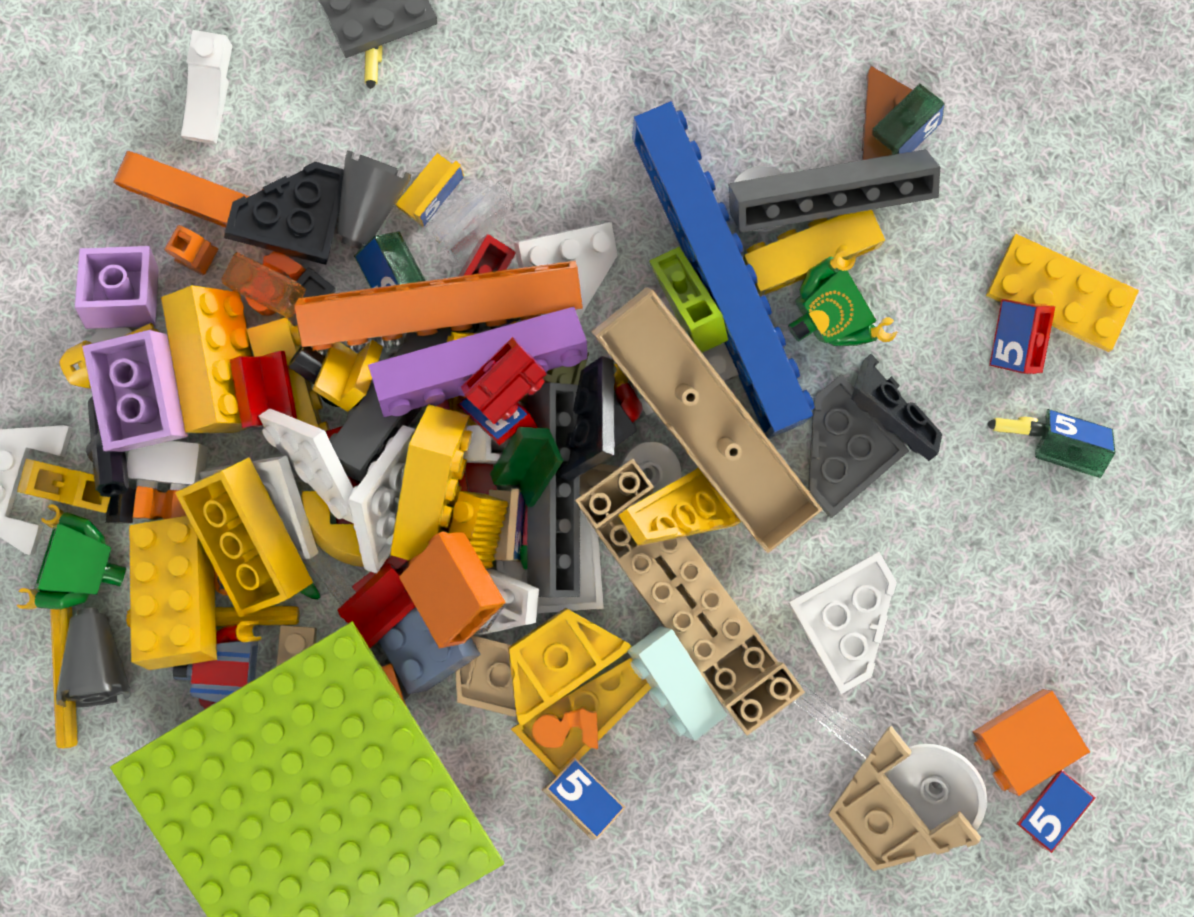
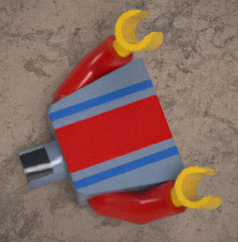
[173,620,261,709]

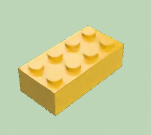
[161,285,252,433]
[390,404,473,560]
[175,457,313,617]
[129,516,217,670]

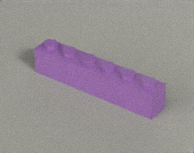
[368,307,587,417]

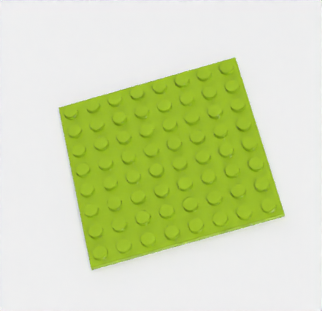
[110,621,504,917]

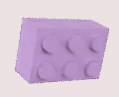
[82,330,188,452]

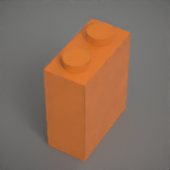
[399,532,506,649]
[972,689,1090,796]

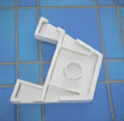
[0,425,73,556]

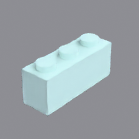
[627,626,727,741]

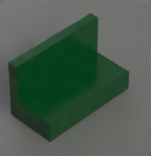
[490,427,563,507]

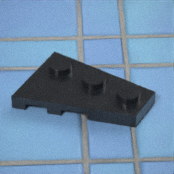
[851,354,942,461]
[559,356,616,481]

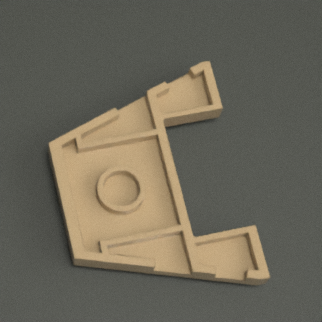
[455,635,516,717]
[828,726,981,871]

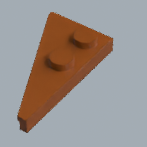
[862,66,926,160]

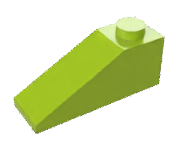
[649,246,728,353]

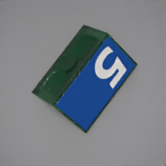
[872,83,945,155]
[354,231,426,288]
[1035,409,1116,478]

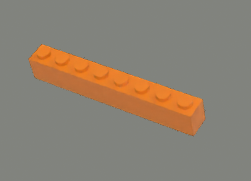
[294,261,583,350]

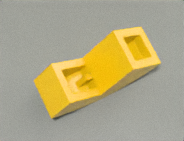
[17,459,111,513]
[301,491,364,567]

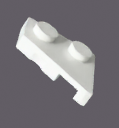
[476,569,539,635]

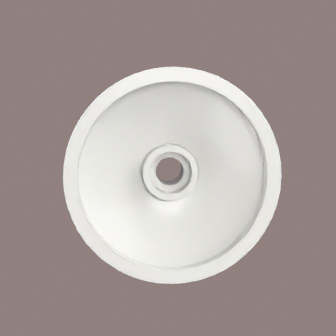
[884,744,987,830]

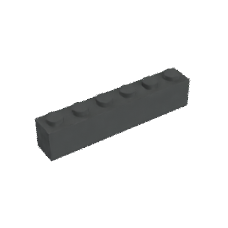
[728,149,941,233]
[329,323,479,483]
[527,383,580,598]

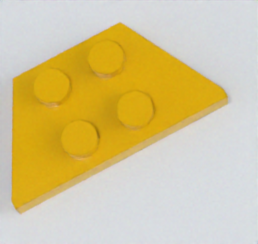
[508,608,632,726]

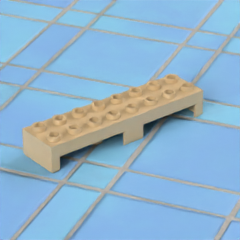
[591,287,823,553]

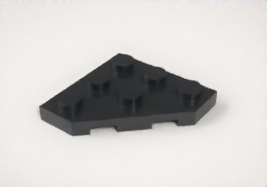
[224,162,344,265]

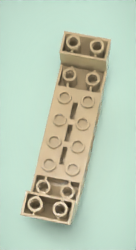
[575,459,805,736]

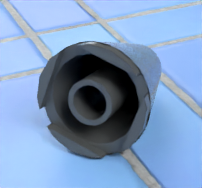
[337,150,412,249]
[56,608,131,708]

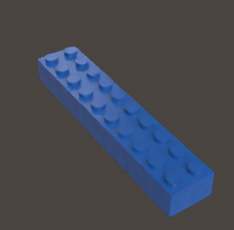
[632,101,815,439]

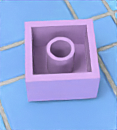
[75,246,159,329]

